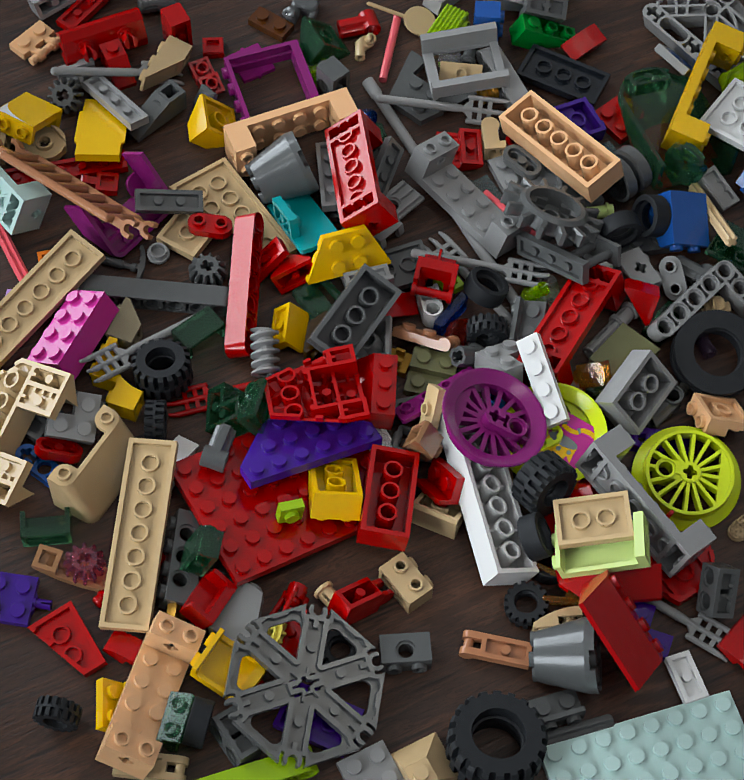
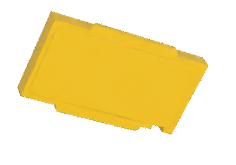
[74,99,127,162]

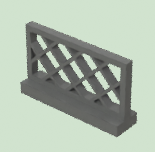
[329,136,404,222]

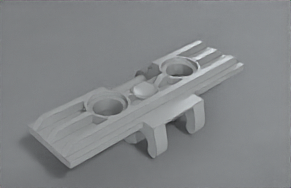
[341,180,425,250]

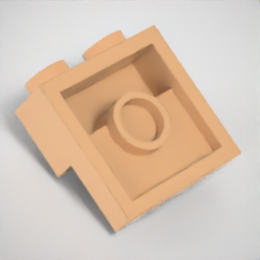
[686,392,744,437]

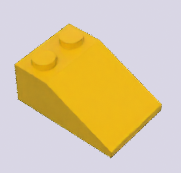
[308,458,363,522]

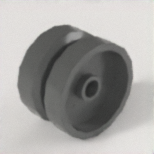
[606,145,653,202]

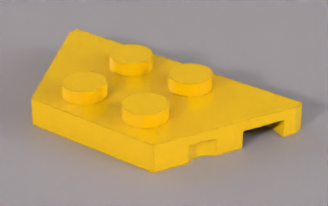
[305,224,391,285]

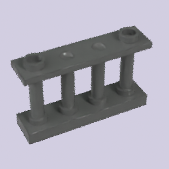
[517,231,621,285]

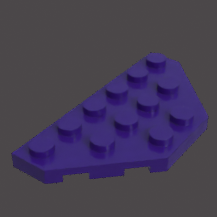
[240,418,383,489]

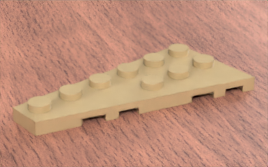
[169,157,298,254]

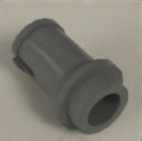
[459,48,478,64]

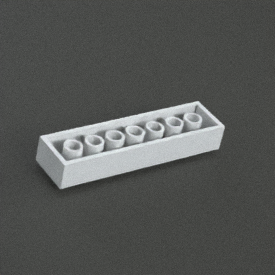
[438,398,539,586]

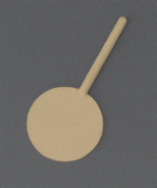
[367,2,436,36]

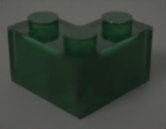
[205,382,260,437]

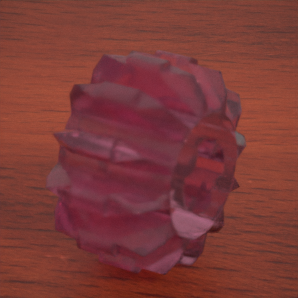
[63,542,106,586]

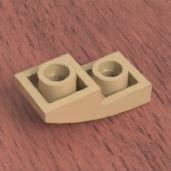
[532,606,583,631]

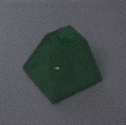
[299,16,351,66]

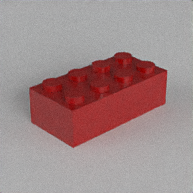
[356,444,420,551]

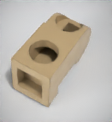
[481,117,507,160]

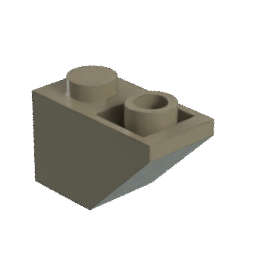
[105,297,143,349]

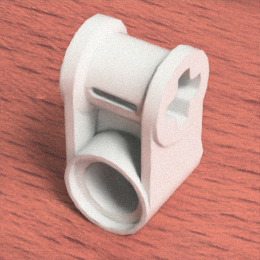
[416,283,443,328]

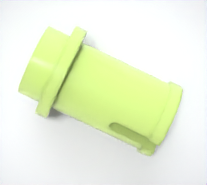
[587,202,614,219]

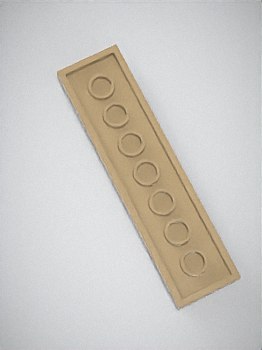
[0,229,106,368]
[98,437,179,633]

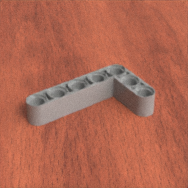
[647,260,744,342]

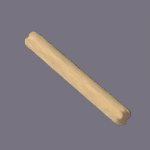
[688,182,738,247]

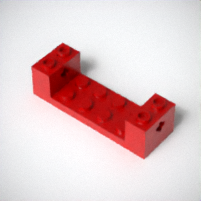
[324,109,398,236]
[516,265,627,386]

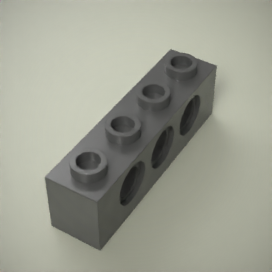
[156,508,204,610]

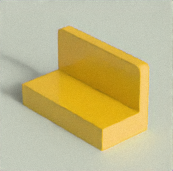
[272,302,309,353]

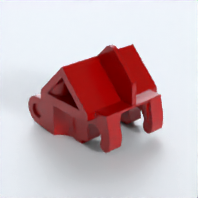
[410,249,460,304]

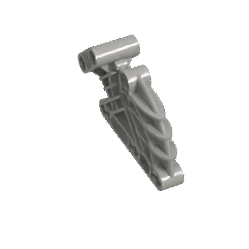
[642,0,744,92]

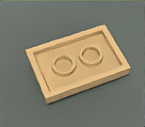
[553,490,634,550]

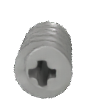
[250,327,280,378]

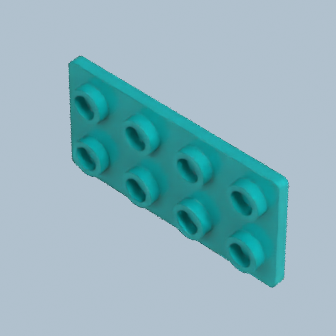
[267,195,338,254]

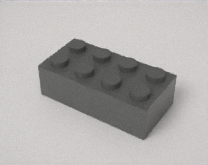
[306,264,402,356]

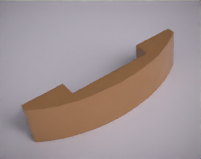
[31,544,108,592]

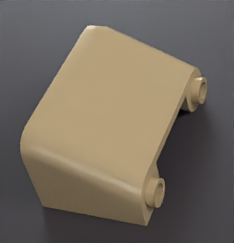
[47,404,135,523]

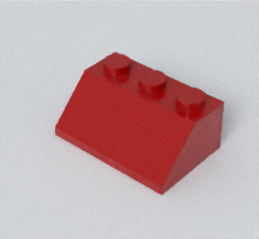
[357,353,398,430]

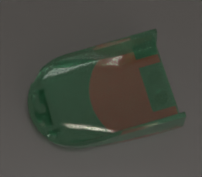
[618,67,740,190]

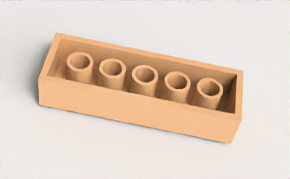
[499,90,624,203]

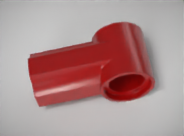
[337,9,381,39]

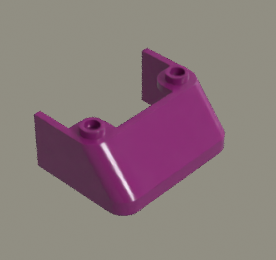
[63,151,169,257]

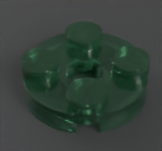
[663,142,707,186]

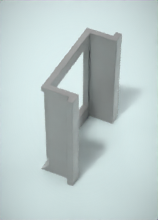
[420,22,510,101]

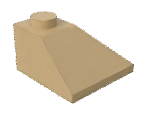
[391,732,459,780]

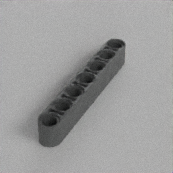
[76,274,229,316]

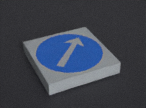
[654,43,693,78]

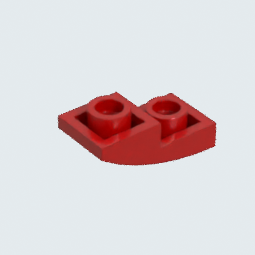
[561,23,607,61]
[187,56,225,94]
[102,631,143,666]

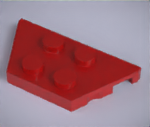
[654,545,715,606]

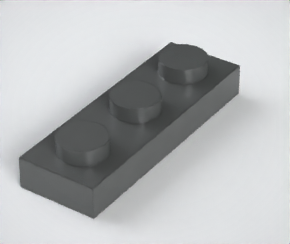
[134,189,204,214]

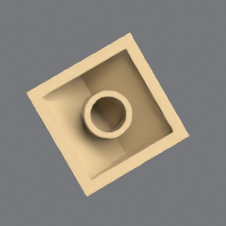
[411,492,464,540]

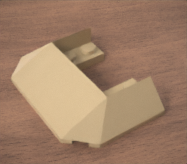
[0,358,78,507]

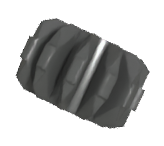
[47,77,84,114]
[188,252,227,286]

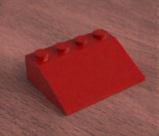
[578,570,664,692]

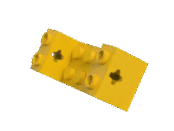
[660,21,744,161]

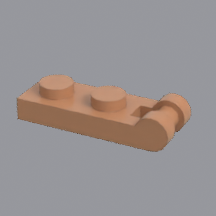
[392,322,460,352]
[458,630,532,670]

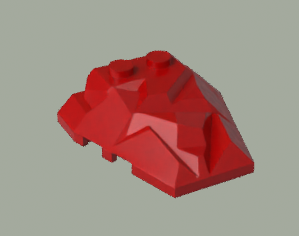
[263,344,371,423]

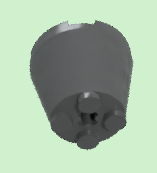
[244,130,320,205]
[529,617,603,694]

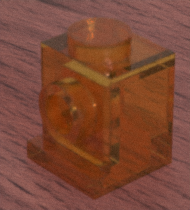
[573,360,612,388]

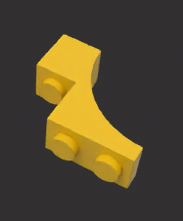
[89,336,145,422]

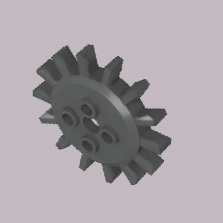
[500,177,604,248]

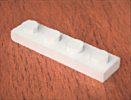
[516,332,570,429]

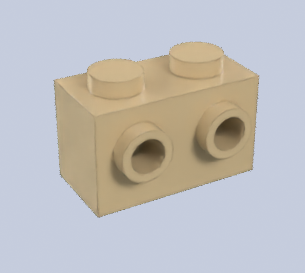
[378,551,433,614]

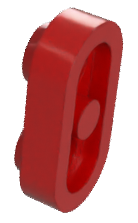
[188,212,233,239]
[34,437,83,464]

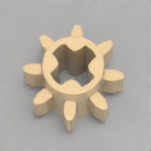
[702,296,732,312]

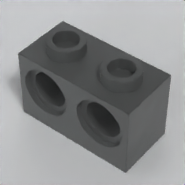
[696,562,741,619]
[209,705,261,768]

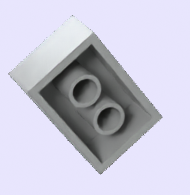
[595,350,677,435]

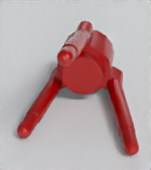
[269,581,309,615]

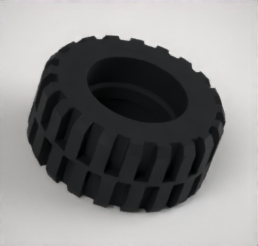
[445,690,548,780]

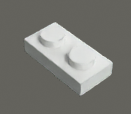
[664,650,709,705]

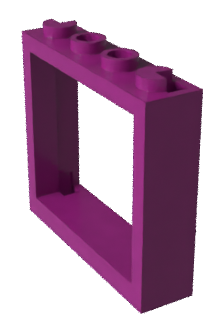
[221,39,319,120]

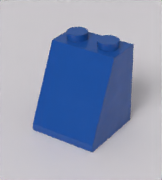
[648,190,710,254]

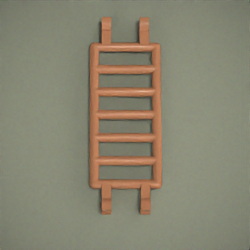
[0,138,159,240]

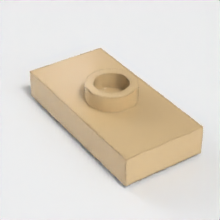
[439,61,483,80]
[419,383,446,431]

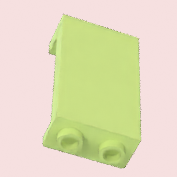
[551,511,651,579]

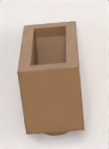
[402,420,444,462]

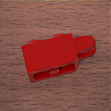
[327,577,394,625]

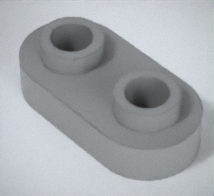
[659,256,688,301]

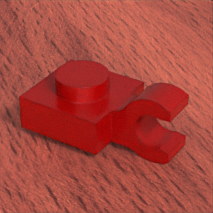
[80,171,120,196]

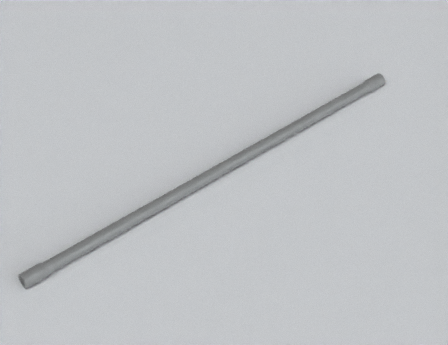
[362,77,583,391]

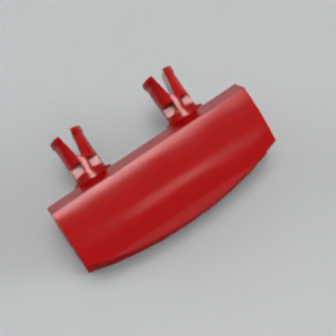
[55,7,148,66]

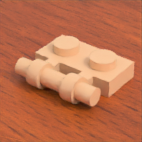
[9,20,61,66]

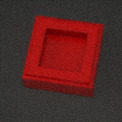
[202,37,224,59]

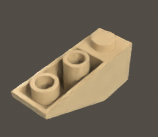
[139,35,193,91]

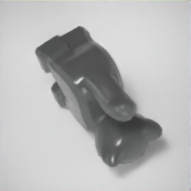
[282,0,320,27]

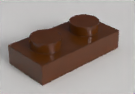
[248,6,294,43]

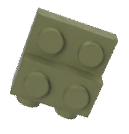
[403,345,459,396]

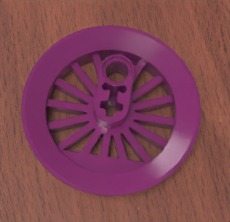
[442,368,547,467]

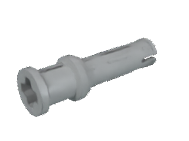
[583,301,639,358]

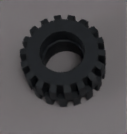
[131,338,193,401]
[511,450,577,517]

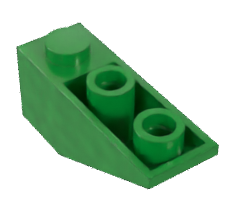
[509,13,576,50]

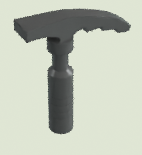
[101,245,146,279]

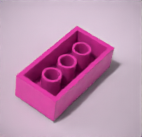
[27,290,119,381]

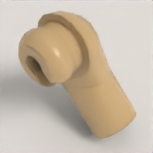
[355,33,377,61]

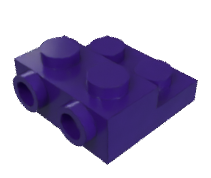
[554,97,607,141]

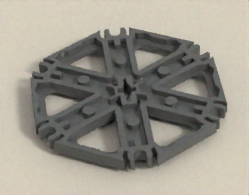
[223,604,385,769]

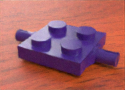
[0,572,53,627]

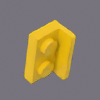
[96,677,126,732]

